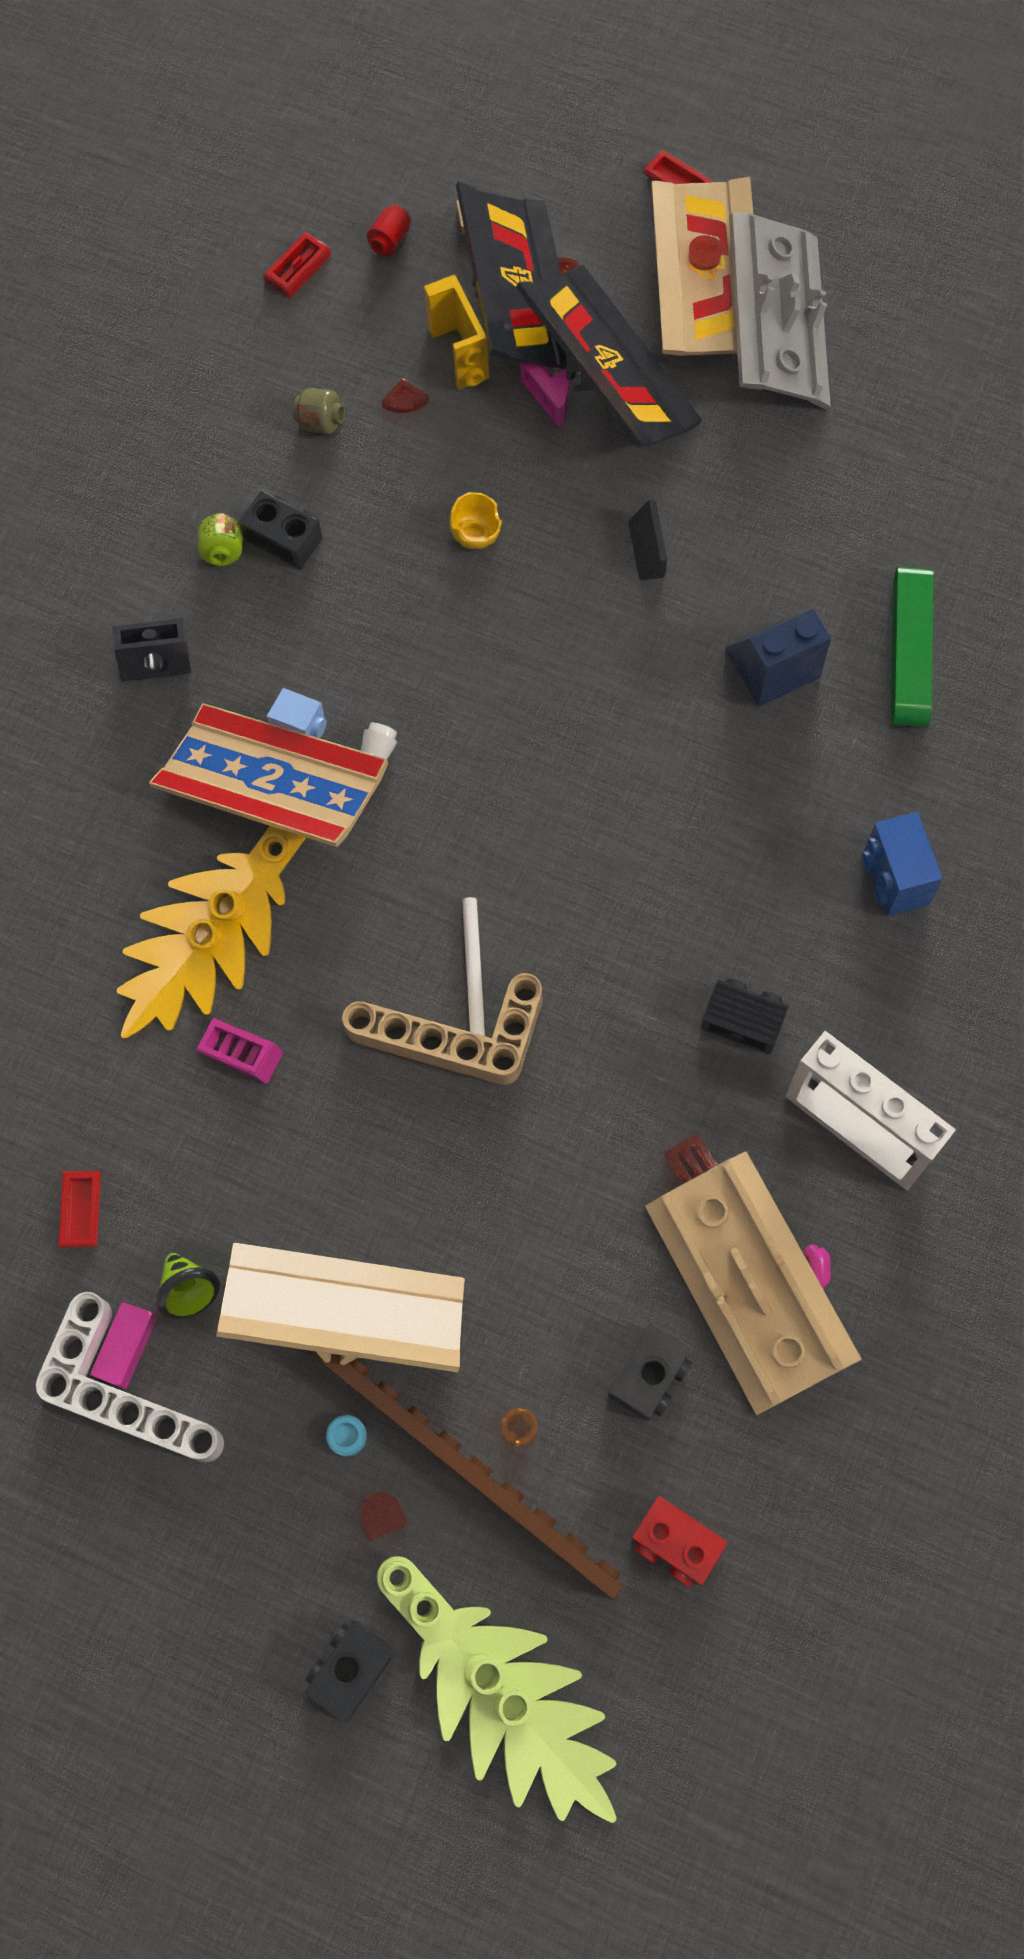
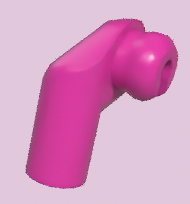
[803,1244,831,1289]

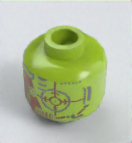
[197,514,242,566]

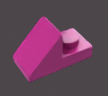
[520,362,573,427]

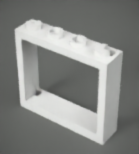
[785,1031,956,1191]

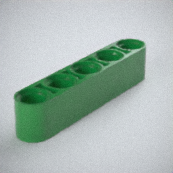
[891,567,933,728]

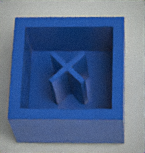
[862,811,943,916]

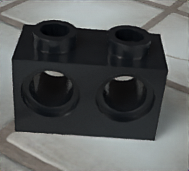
[239,491,323,570]

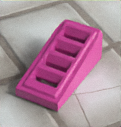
[196,1018,283,1084]

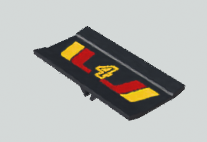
[455,181,567,369]
[516,265,703,448]

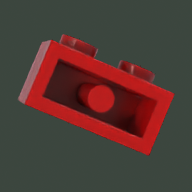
[631,1495,728,1588]

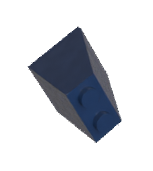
[725,609,831,707]

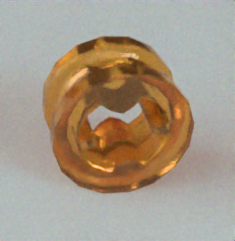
[502,1408,537,1446]

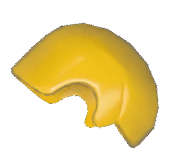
[449,492,502,549]

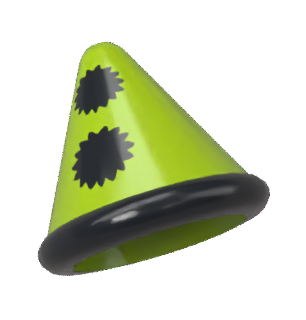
[156,1253,220,1318]

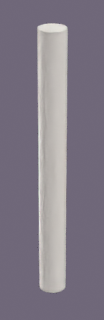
[462,897,485,1036]

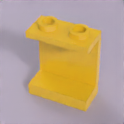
[424,274,489,390]

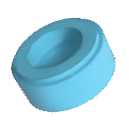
[326,1415,367,1457]

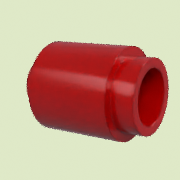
[366,205,411,255]

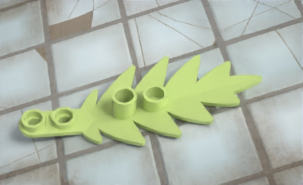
[377,1556,616,1823]

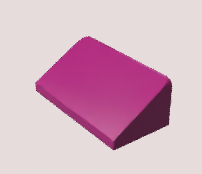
[90,1302,158,1390]

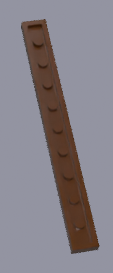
[306,1350,623,1600]

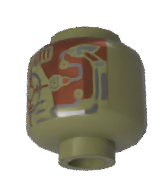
[293,387,346,435]

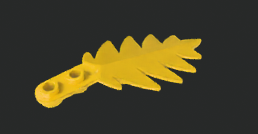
[117,826,306,1038]

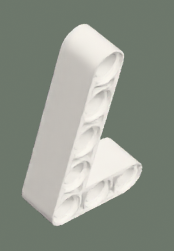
[36,1292,224,1463]

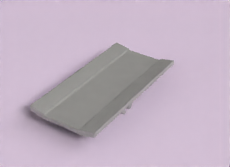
[729,212,831,410]

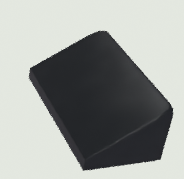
[629,499,667,581]

